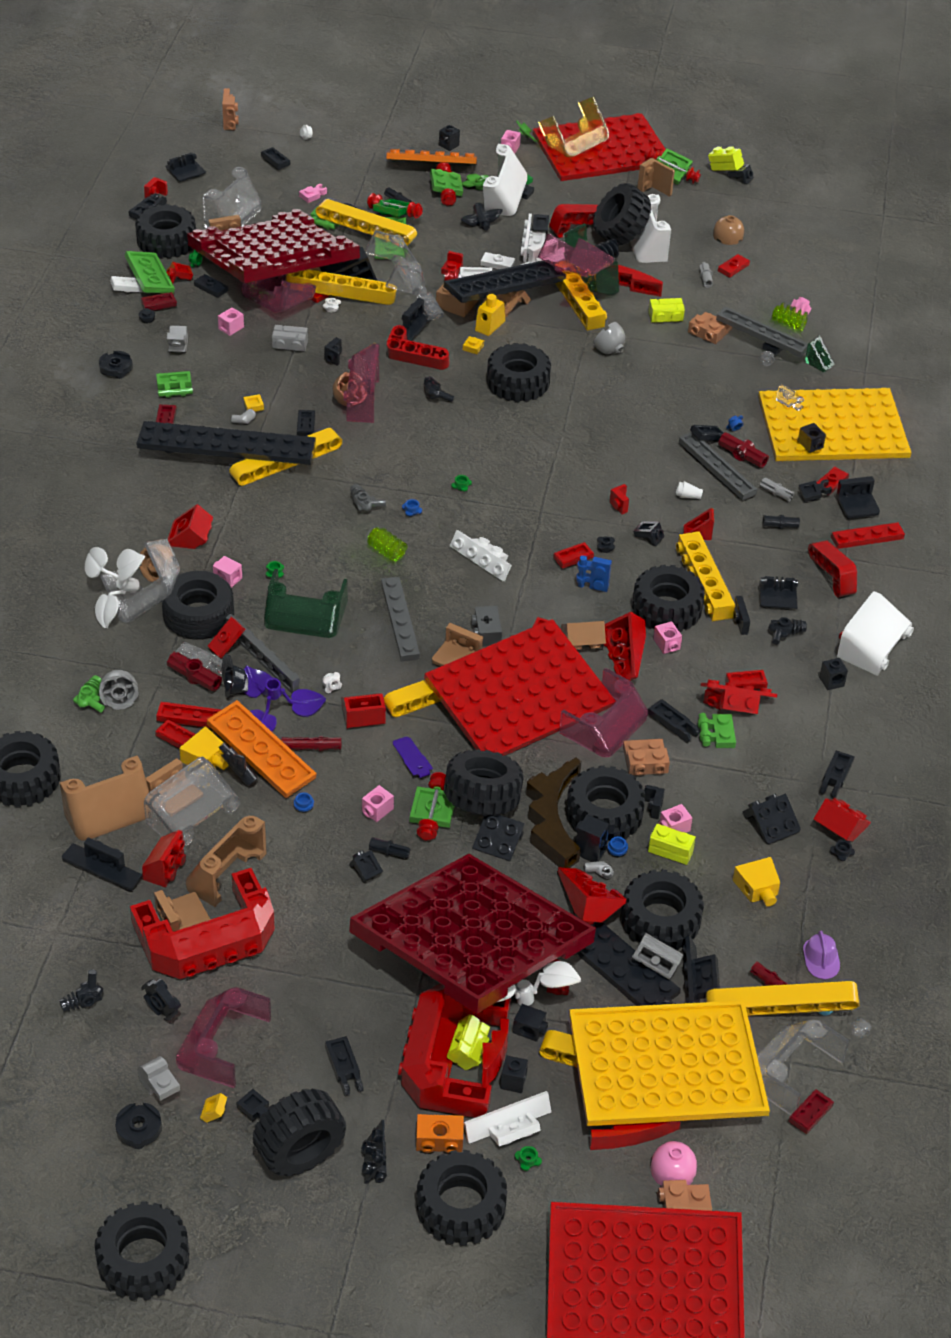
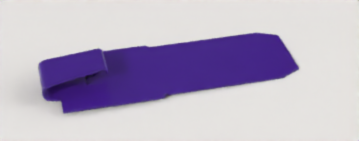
[393,736,433,778]

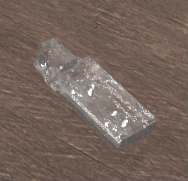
[416,286,444,320]
[175,641,222,674]

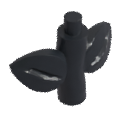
[461,203,503,231]
[218,742,258,786]

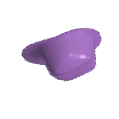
[803,931,840,980]

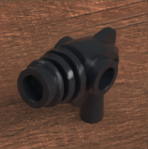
[424,376,454,402]
[768,617,807,645]
[59,969,104,1012]

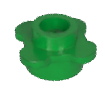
[189,250,202,268]
[451,475,472,491]
[265,561,284,578]
[515,1146,542,1171]

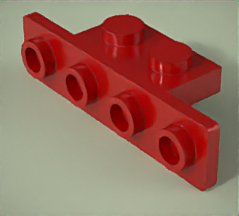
[701,679,778,714]

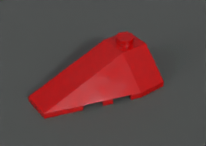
[604,611,646,684]
[558,867,626,924]

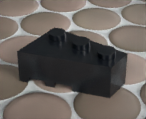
[319,247,377,281]

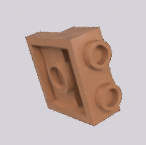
[222,88,239,130]
[688,312,732,344]
[623,739,670,775]
[658,1180,712,1211]

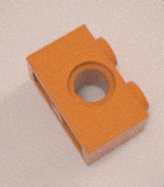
[416,1114,464,1153]

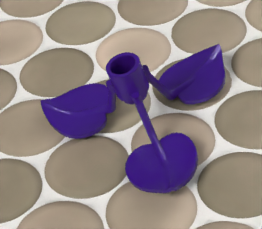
[244,666,326,732]

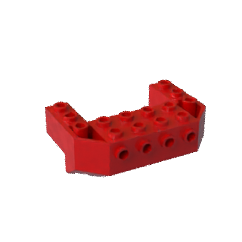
[130,868,275,979]
[398,983,511,1118]

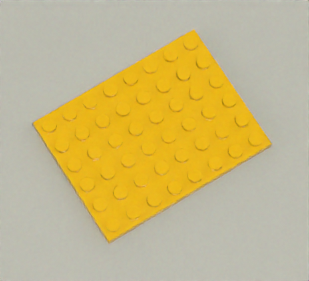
[758,388,912,461]
[569,1000,770,1126]

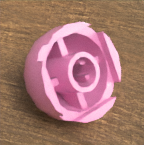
[650,1141,697,1186]

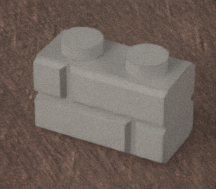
[272,325,308,351]
[632,933,683,980]

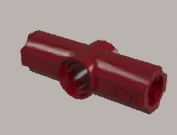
[718,432,769,468]
[167,651,222,692]

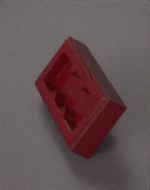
[141,292,177,310]
[156,404,177,424]
[788,1089,834,1134]

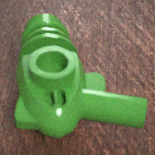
[73,675,105,713]

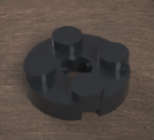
[99,351,133,379]
[141,979,181,1021]
[115,1103,162,1149]

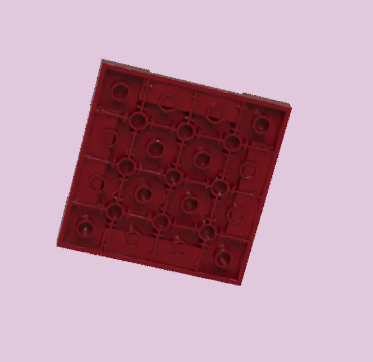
[187,209,360,283]
[349,854,596,1014]

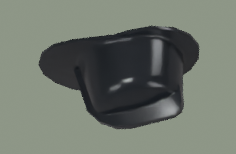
[222,654,248,698]

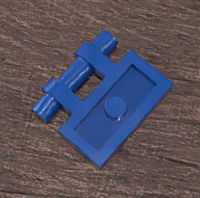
[576,556,612,592]

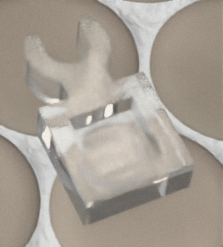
[776,384,804,411]

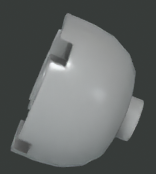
[593,322,626,354]
[99,670,139,710]

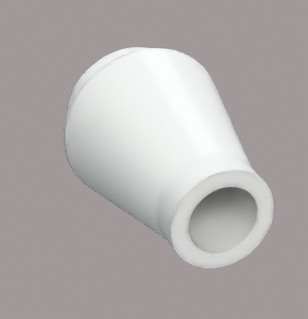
[676,481,703,499]

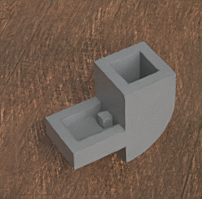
[167,326,188,352]
[138,1056,180,1101]

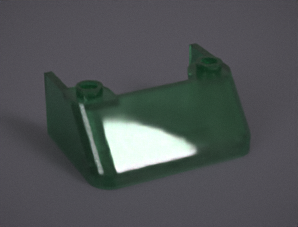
[563,223,619,295]
[264,569,348,638]

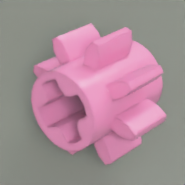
[791,297,811,317]

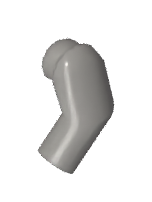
[231,409,256,424]
[584,861,614,879]

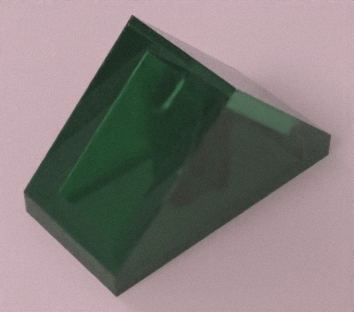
[805,336,835,372]

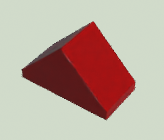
[684,508,714,540]

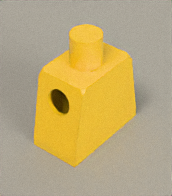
[475,294,505,336]
[179,727,229,773]
[733,857,780,906]

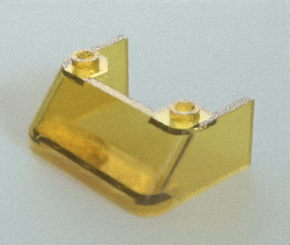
[538,96,609,158]

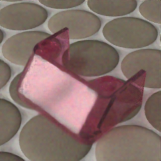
[538,234,615,277]
[344,343,380,423]
[559,668,648,757]
[176,987,271,1088]

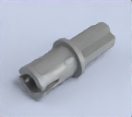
[700,262,713,288]
[760,478,794,502]

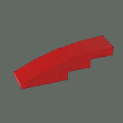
[602,262,663,297]
[482,1019,509,1088]
[589,1121,681,1150]

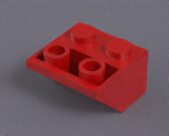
[341,693,386,728]
[814,798,871,842]
[142,830,186,888]

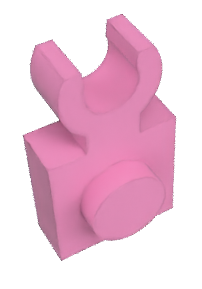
[299,184,327,203]

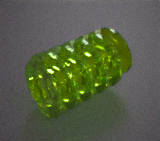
[772,302,808,332]
[367,527,408,562]

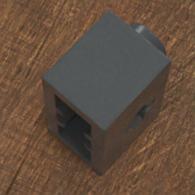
[471,606,502,646]

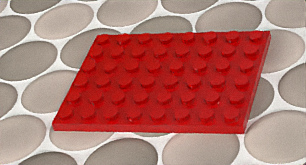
[532,113,666,181]
[424,619,616,756]
[547,1202,745,1338]

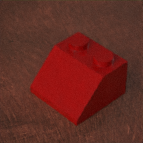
[166,504,213,549]

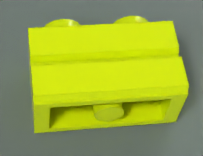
[708,147,744,171]
[648,298,685,323]
[648,824,696,865]
[447,1014,490,1070]

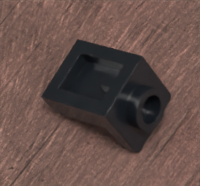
[728,164,754,184]
[324,337,342,366]
[633,521,664,546]
[644,785,665,819]
[349,850,383,882]

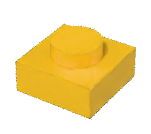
[462,336,484,355]
[243,394,264,412]
[200,1093,227,1123]

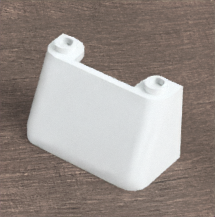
[483,144,527,216]
[630,194,671,263]
[837,591,914,676]

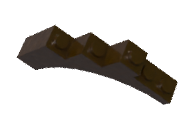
[526,757,582,868]

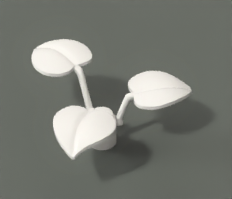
[85,547,145,629]
[497,961,581,1006]

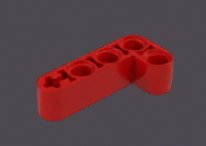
[549,204,598,238]
[387,325,450,370]
[808,540,857,598]

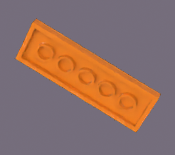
[386,149,477,164]
[207,700,317,798]

